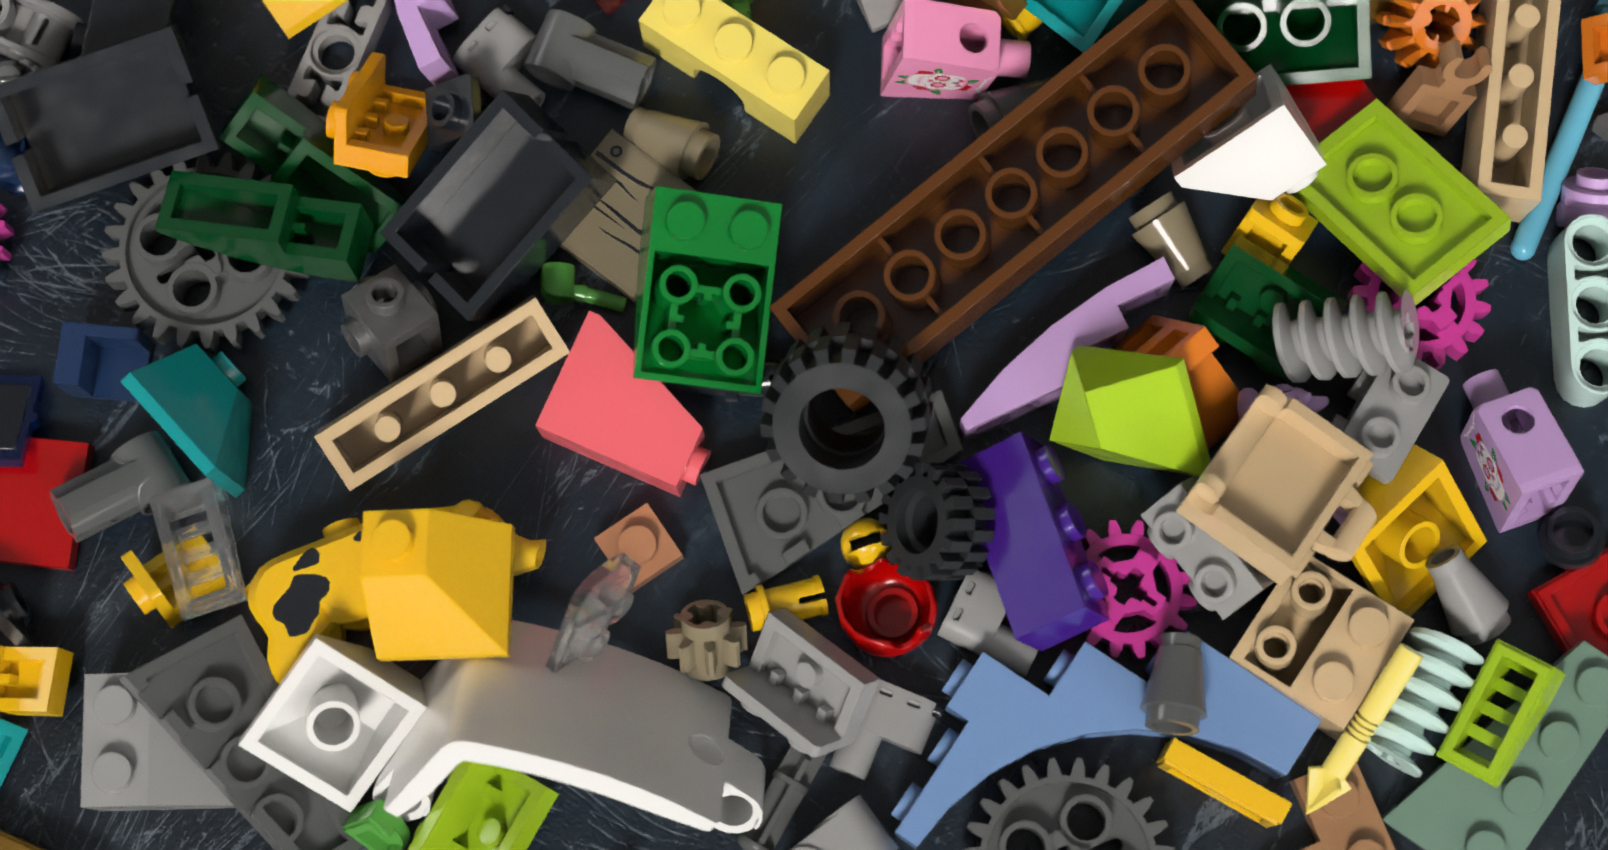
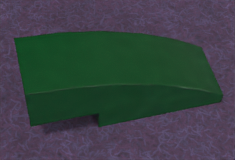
[219,73,406,255]
[155,170,374,283]

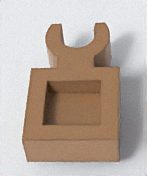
[1386,39,1492,137]

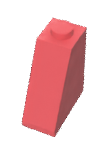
[535,310,711,497]

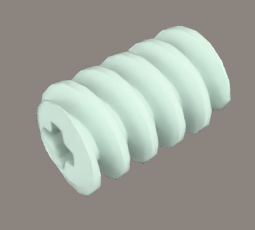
[1355,627,1485,778]

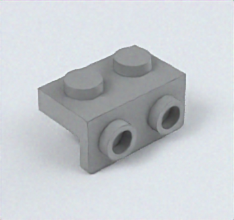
[1330,358,1449,484]
[722,608,880,757]

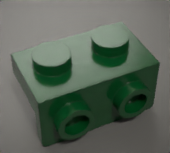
[1187,235,1348,383]

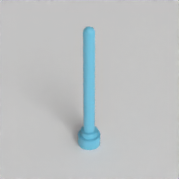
[1510,0,1608,261]

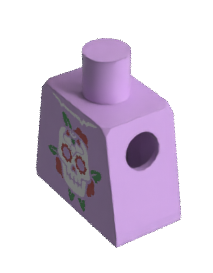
[1460,369,1584,533]

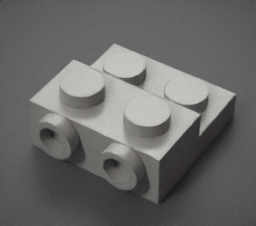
[1141,476,1274,620]

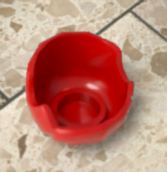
[835,558,938,657]

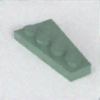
[1381,641,1608,850]

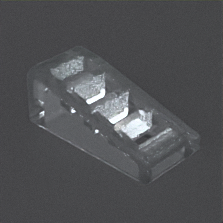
[149,478,247,621]

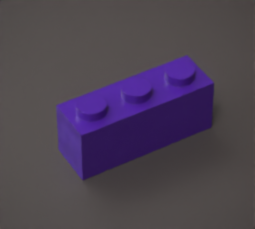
[957,432,1110,651]

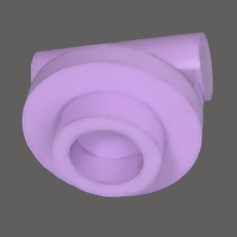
[1556,167,1608,227]

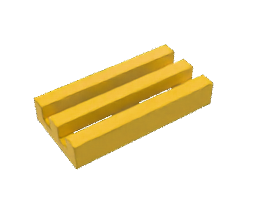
[1155,738,1293,828]

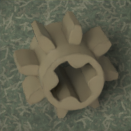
[665,600,748,681]

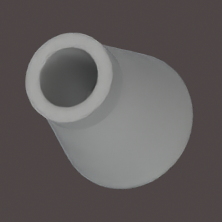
[1425,545,1511,645]

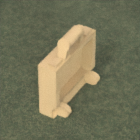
[1176,383,1377,586]

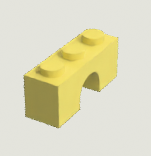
[638,0,830,144]

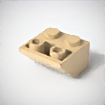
[1229,557,1414,741]

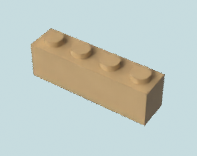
[1461,0,1561,223]
[314,295,570,491]

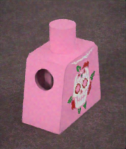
[880,0,1031,100]

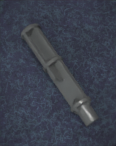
[737,745,828,850]

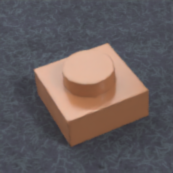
[594,503,684,594]

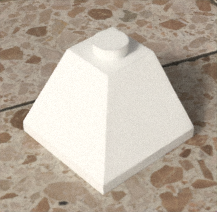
[1171,64,1326,200]
[238,634,427,813]

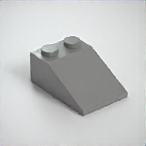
[80,673,236,811]

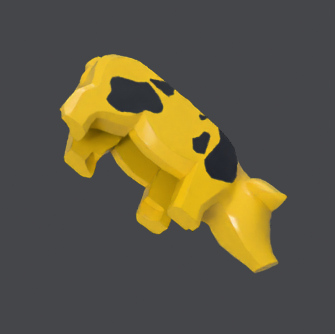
[245,499,546,684]

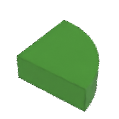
[341,798,411,850]

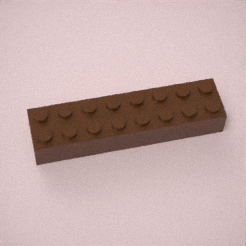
[769,0,1258,415]

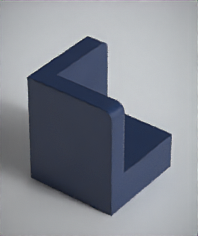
[53,321,155,403]

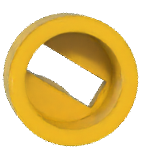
[841,517,891,569]

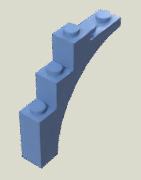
[891,631,1322,849]

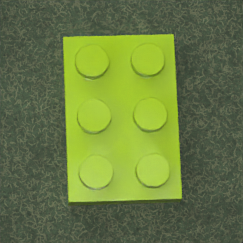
[1290,98,1511,306]

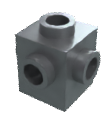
[341,264,443,382]

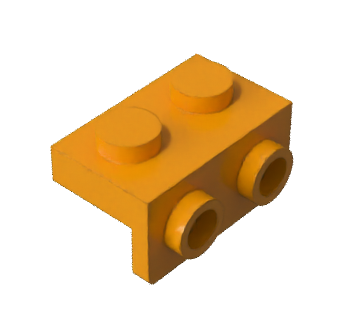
[326,52,428,178]

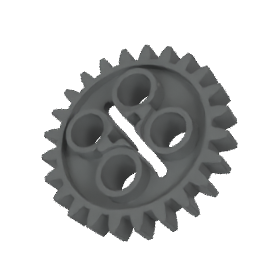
[102,152,309,354]
[962,758,1175,850]

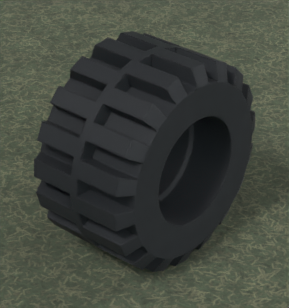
[760,322,933,504]

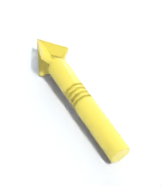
[1306,643,1424,815]

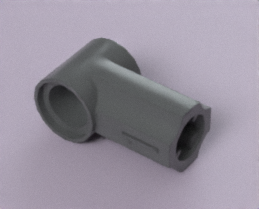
[523,9,657,110]
[50,431,193,543]

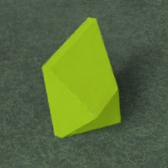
[1050,345,1211,477]

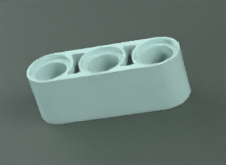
[1547,214,1608,408]

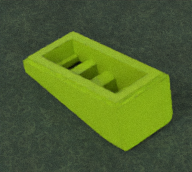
[1436,639,1566,788]

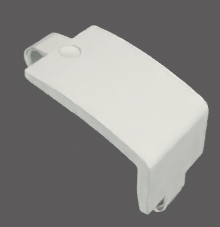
[373,620,766,833]

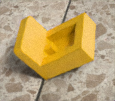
[1221,193,1319,265]
[121,529,236,628]
[0,645,74,717]

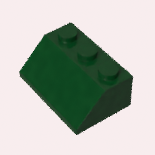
[1192,0,1372,86]

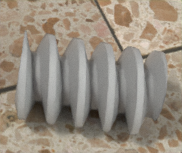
[1272,290,1419,383]

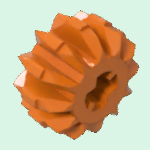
[1374,0,1487,69]

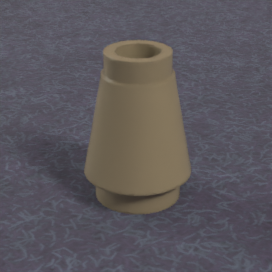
[623,106,720,180]
[1128,191,1214,288]

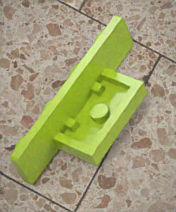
[408,760,559,850]

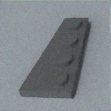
[700,390,963,597]
[119,615,364,850]

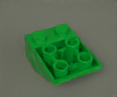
[633,186,782,395]

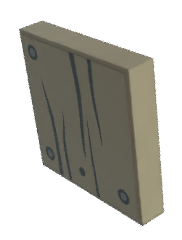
[559,129,698,303]

